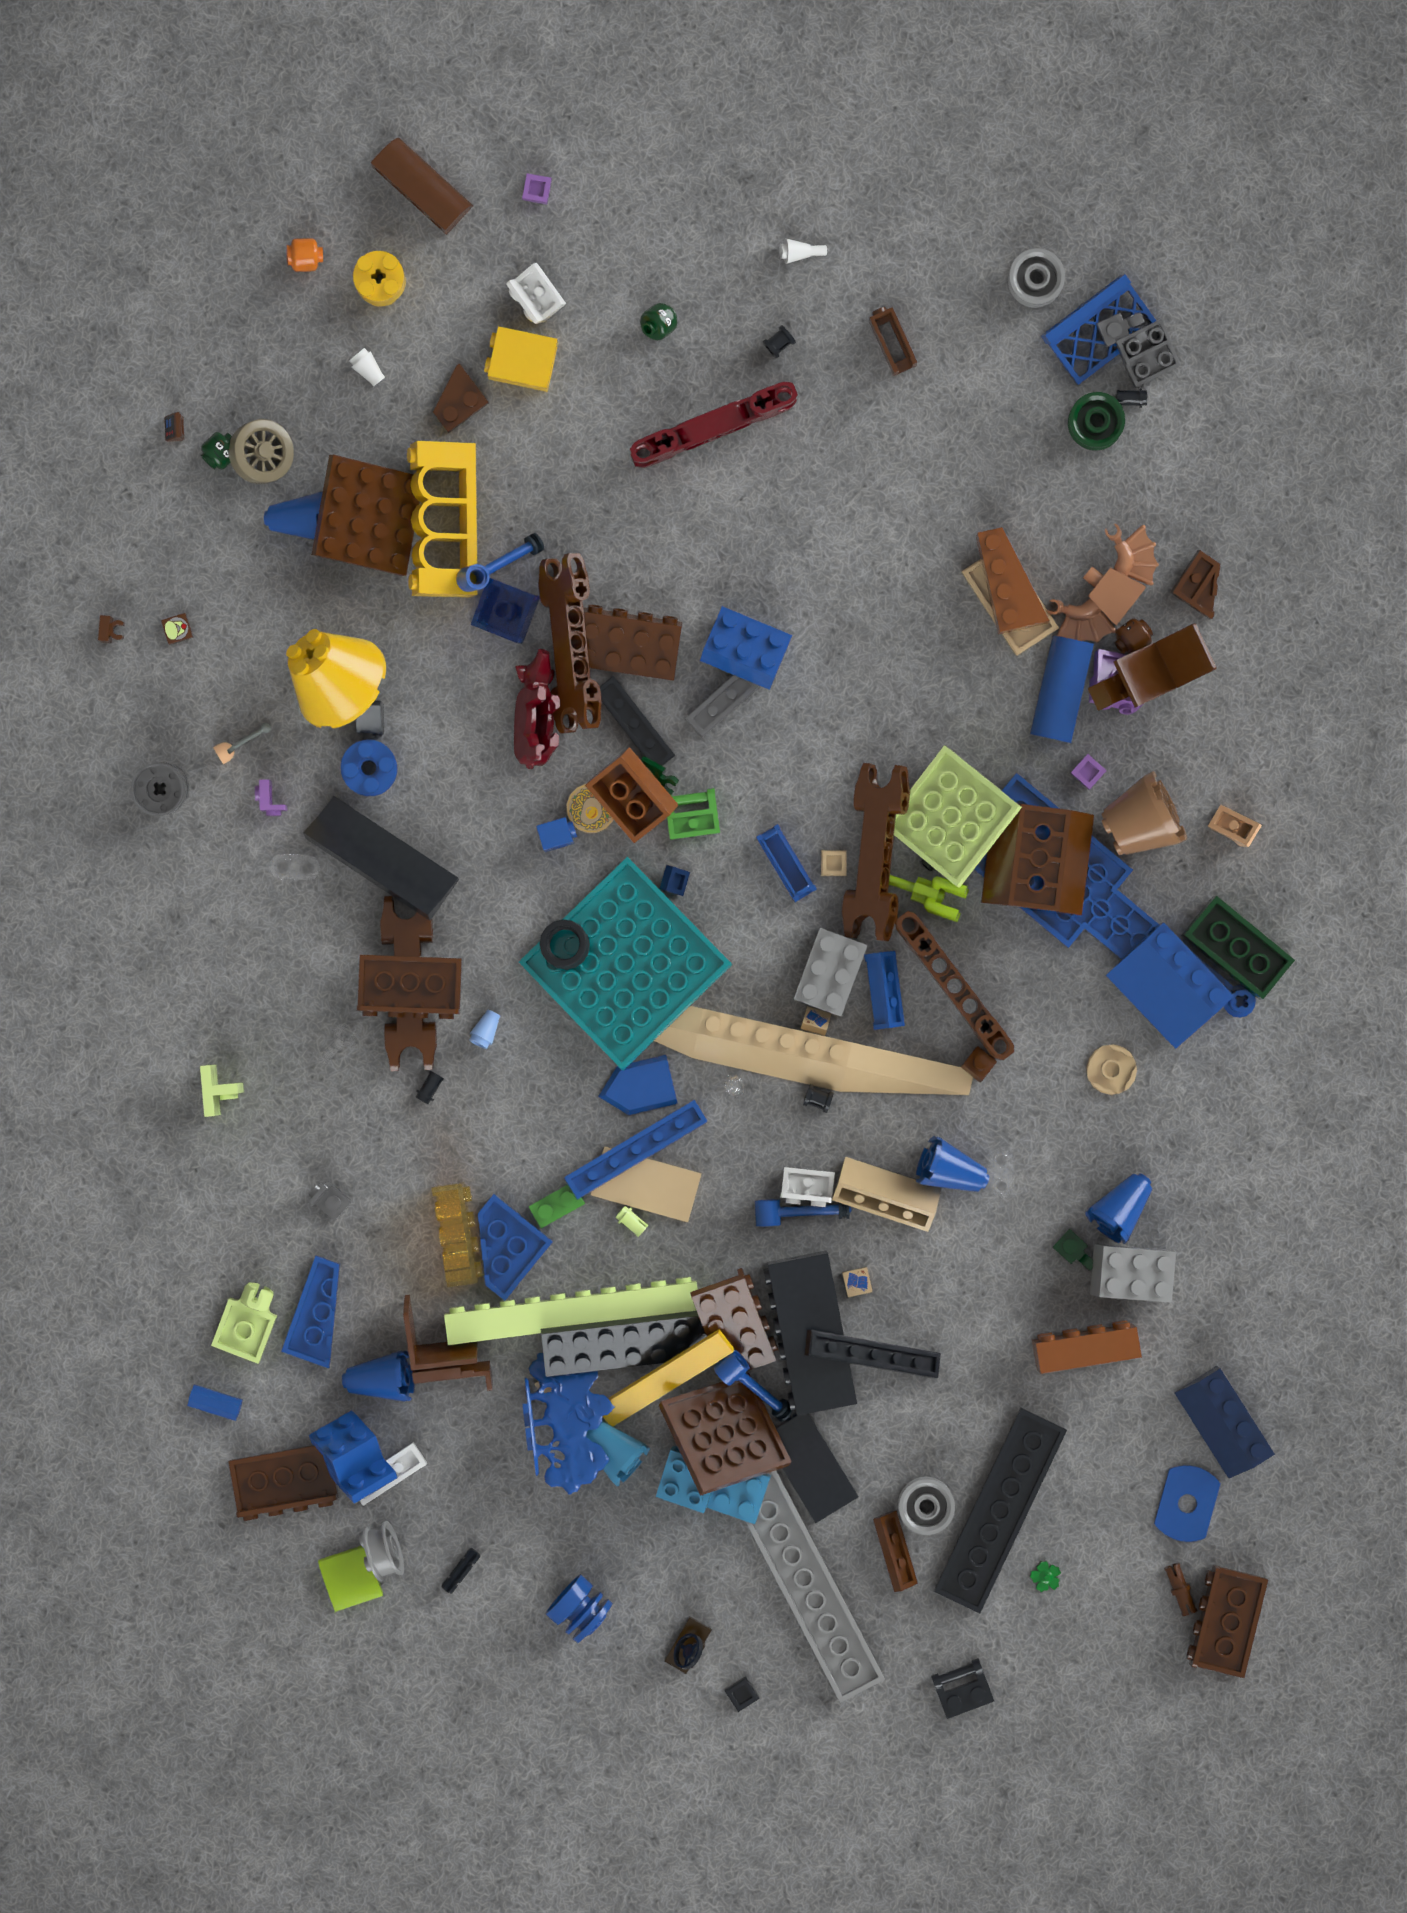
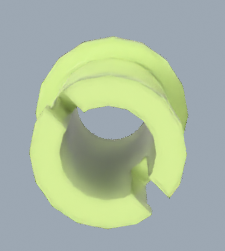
[616,1206,648,1237]

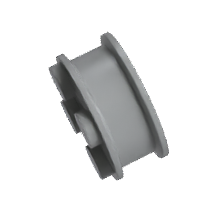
[1008,248,1065,308]
[898,1476,955,1535]
[359,1521,404,1582]

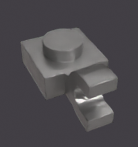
[1096,313,1145,347]

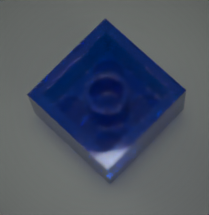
[470,578,540,644]

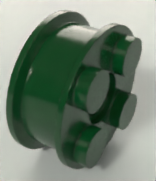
[1068,392,1125,451]

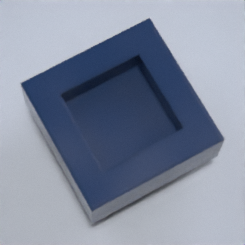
[659,865,690,896]

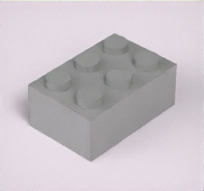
[793,928,868,1017]
[1090,1244,1176,1303]

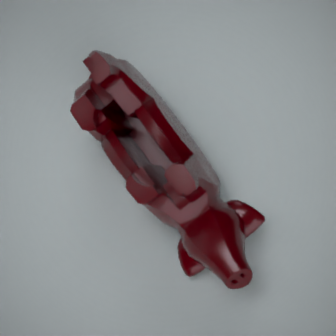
[514,648,560,769]

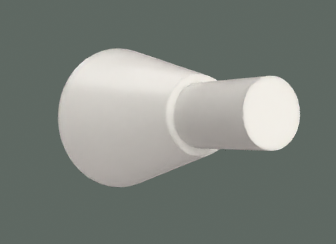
[779,238,827,264]

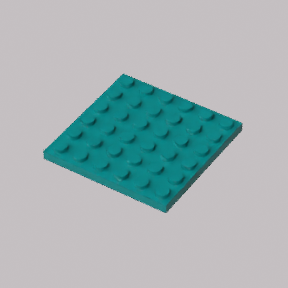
[519,856,733,1070]

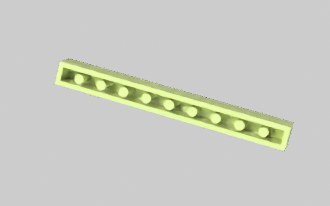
[444,1277,698,1345]

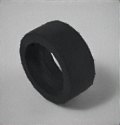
[539,919,590,970]

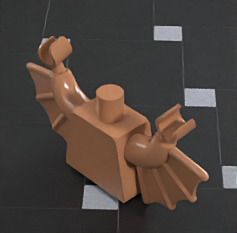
[1047,524,1159,643]

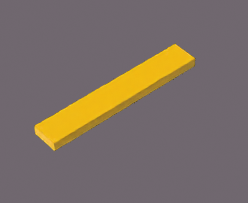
[603,1329,734,1427]

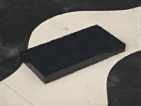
[776,1414,859,1523]

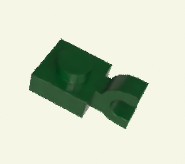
[1052,1229,1093,1271]

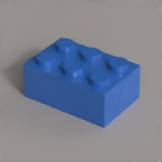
[700,606,792,690]

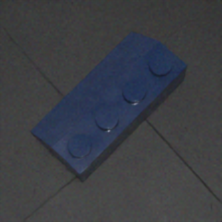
[1174,1366,1275,1479]

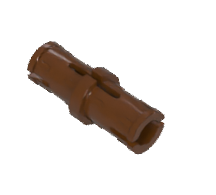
[1164,1563,1197,1616]

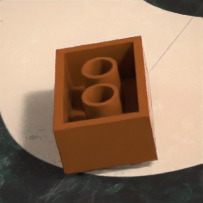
[585,747,678,843]

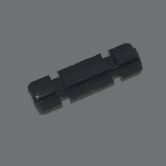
[441,1548,480,1594]

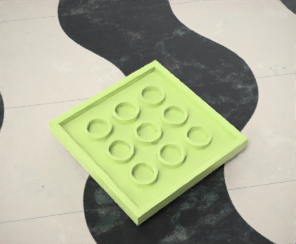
[894,745,1022,888]

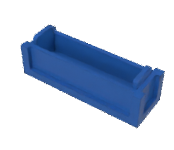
[756,824,817,902]
[864,951,905,1030]

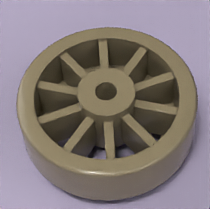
[229,419,294,484]

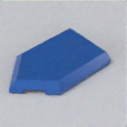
[598,1055,678,1115]

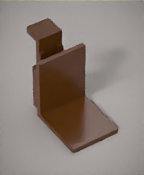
[1088,623,1217,711]
[403,1295,493,1391]

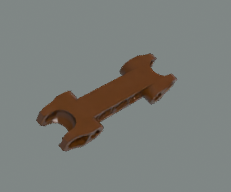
[538,553,602,734]
[842,763,910,942]
[380,896,437,1072]
[895,911,1014,1060]

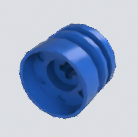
[545,1574,613,1643]

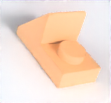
[1208,805,1262,847]

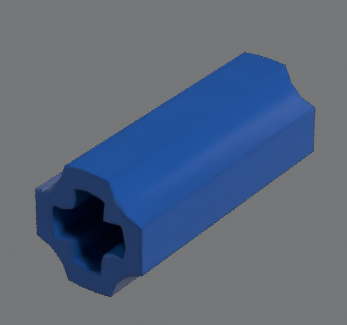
[187,1384,243,1421]

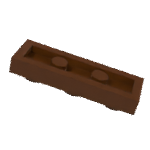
[873,1510,918,1592]

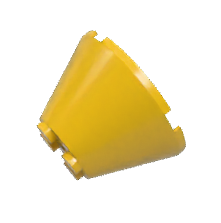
[286,629,386,728]

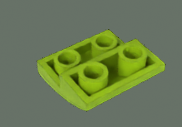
[318,1546,383,1612]

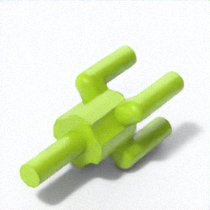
[889,875,969,923]

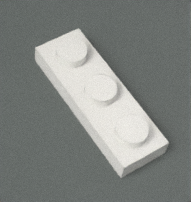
[360,1442,427,1506]

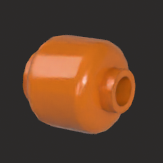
[286,238,323,272]

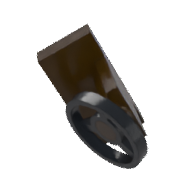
[664,1617,712,1674]

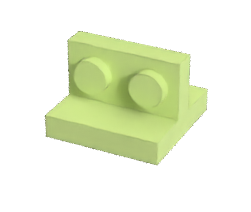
[200,1065,244,1117]

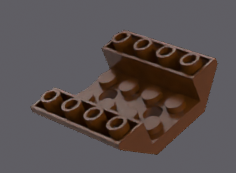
[981,804,1094,916]

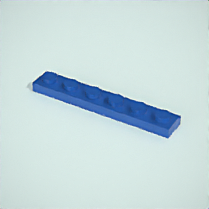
[564,1100,708,1200]

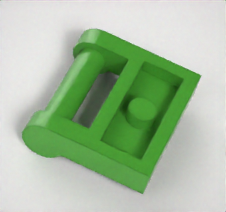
[667,788,720,840]

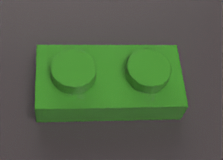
[529,1185,585,1228]

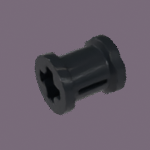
[762,325,796,358]
[803,1084,834,1113]

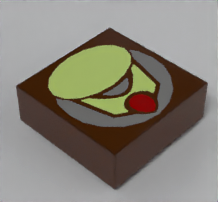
[161,613,194,645]

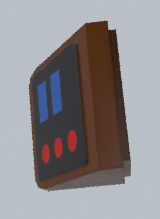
[164,412,184,442]

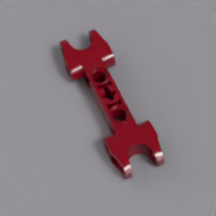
[630,382,798,468]

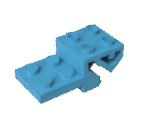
[656,1446,771,1524]

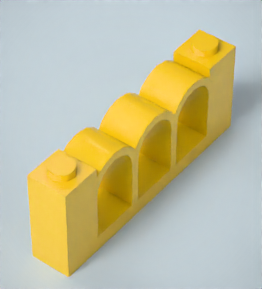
[407,441,478,597]

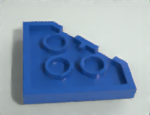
[478,1194,553,1301]

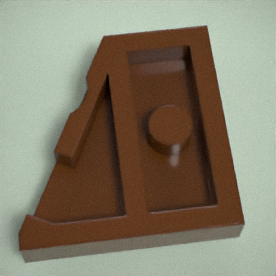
[433,363,489,433]

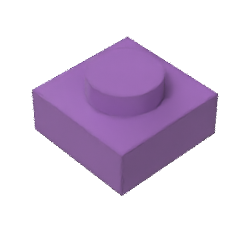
[522,173,552,205]
[1070,754,1106,790]

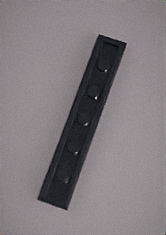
[804,1330,941,1378]

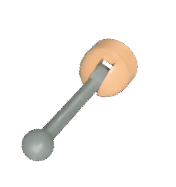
[213,723,271,765]

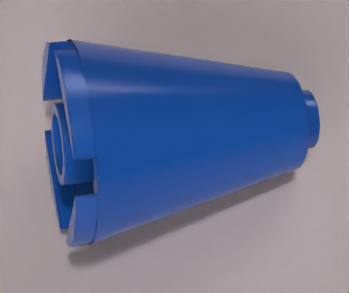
[264,491,323,540]
[916,1136,989,1192]
[1085,1173,1152,1244]
[342,1351,415,1402]

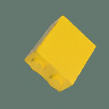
[484,326,558,392]

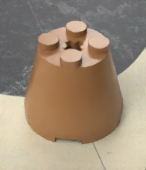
[1101,771,1187,855]

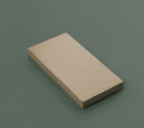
[961,559,1059,656]
[591,1146,702,1222]

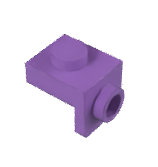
[255,780,287,816]

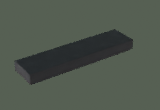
[599,676,675,766]

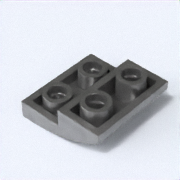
[1116,319,1181,387]

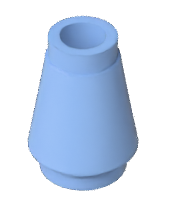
[469,1010,500,1049]

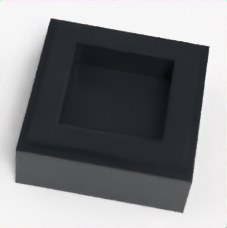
[724,1676,760,1712]

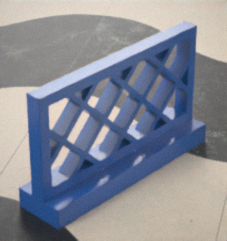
[1040,274,1156,385]

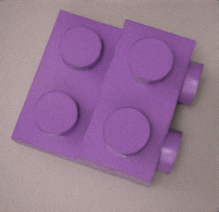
[1089,649,1143,715]

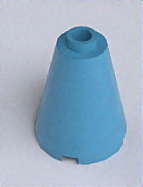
[586,1421,650,1487]

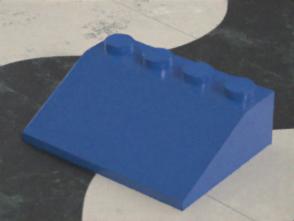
[1106,922,1234,1049]

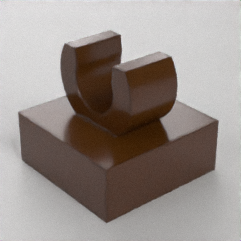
[98,615,125,643]

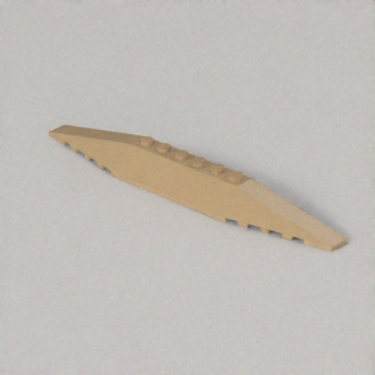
[654,1006,973,1095]

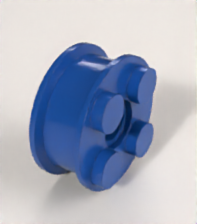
[341,740,397,796]

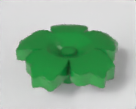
[1030,1561,1061,1592]

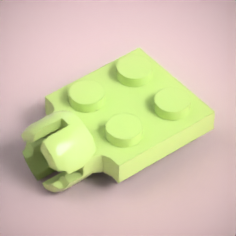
[211,1282,277,1364]

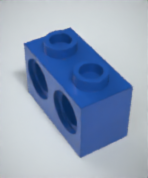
[536,817,577,852]

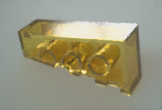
[431,1181,483,1287]

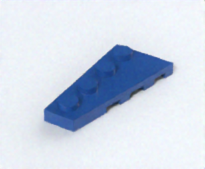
[281,1255,340,1368]

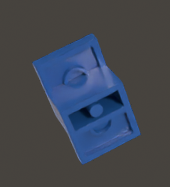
[309,1410,398,1503]

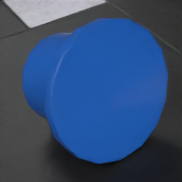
[1224,985,1256,1018]

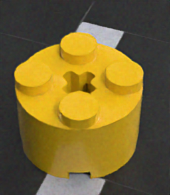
[353,251,406,306]

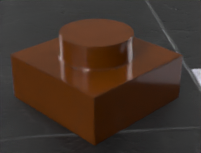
[961,1046,997,1082]

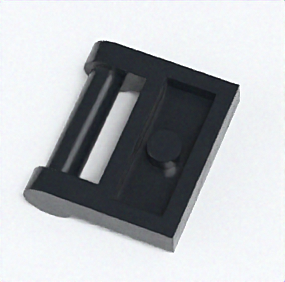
[931,1658,995,1719]

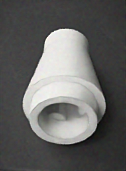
[349,348,385,387]

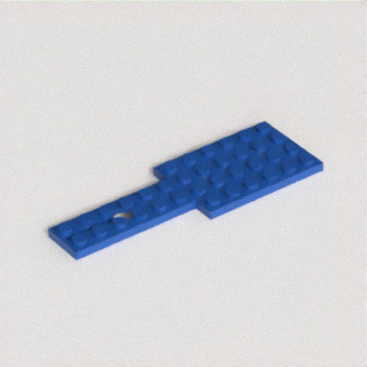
[974,773,1234,991]

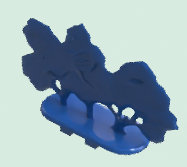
[522,1353,615,1495]

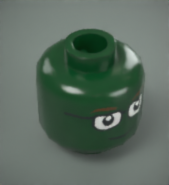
[640,303,677,341]
[200,432,232,470]

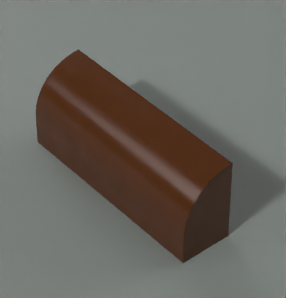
[370,138,474,235]

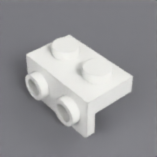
[506,263,566,324]
[780,1167,835,1207]

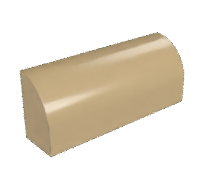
[832,1157,942,1232]

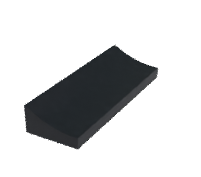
[303,796,459,921]

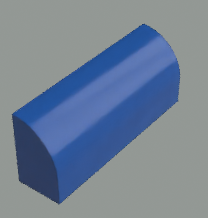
[1030,635,1094,743]

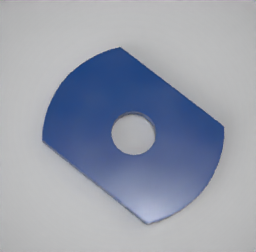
[1154,1465,1221,1542]

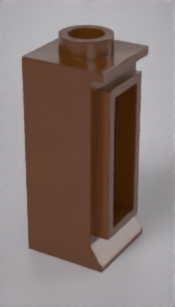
[869,307,917,376]

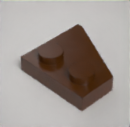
[1170,550,1221,619]

